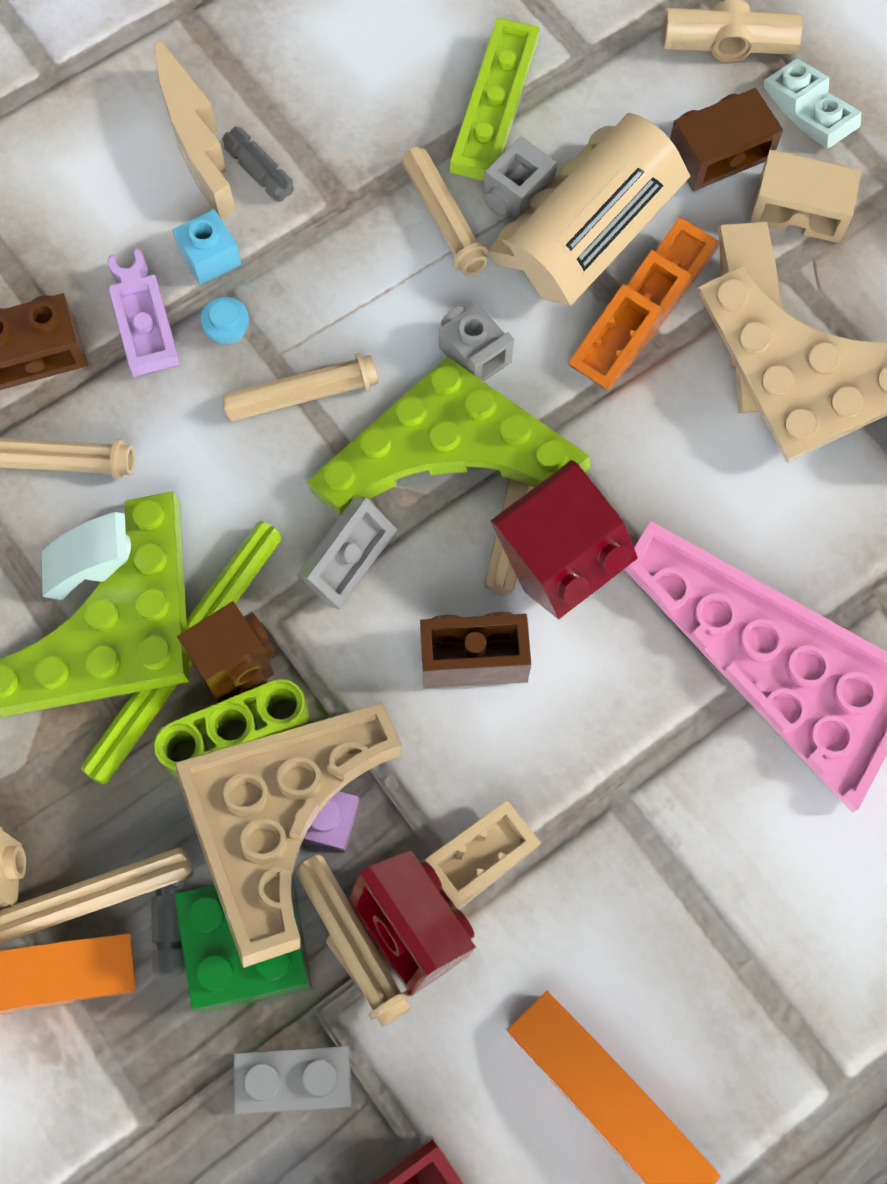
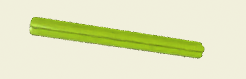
[81,521,281,785]

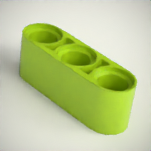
[154,679,309,779]

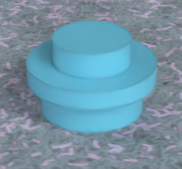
[200,297,249,344]

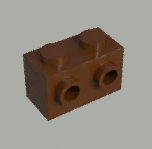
[670,88,783,191]
[0,293,88,390]
[176,601,275,703]
[420,612,531,689]

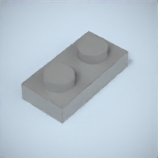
[297,496,397,609]
[234,1047,352,1115]

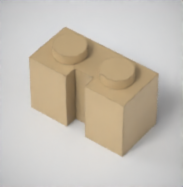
[749,149,862,244]

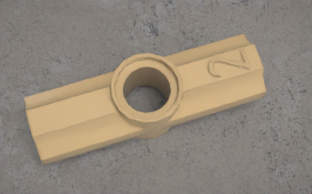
[662,0,803,63]

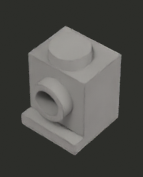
[484,136,557,218]
[439,303,514,381]

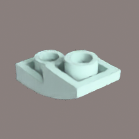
[764,58,862,149]
[42,512,131,600]

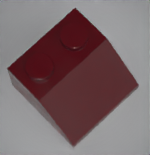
[490,460,638,620]
[348,851,476,997]

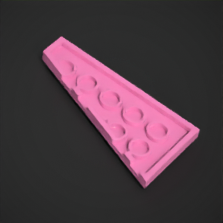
[624,521,887,813]

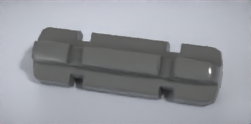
[222,126,294,202]
[151,880,185,976]

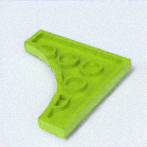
[306,356,591,516]
[0,491,190,718]

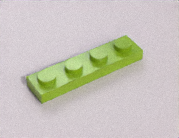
[450,17,540,181]

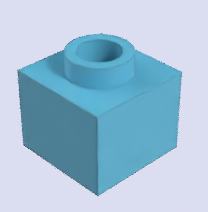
[172,209,242,286]

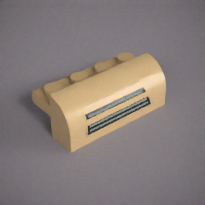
[488,113,691,306]

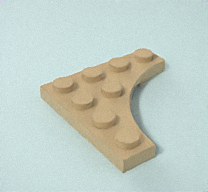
[698,265,887,463]
[175,703,402,968]

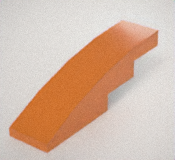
[568,216,719,391]
[0,934,135,1015]
[506,991,721,1184]

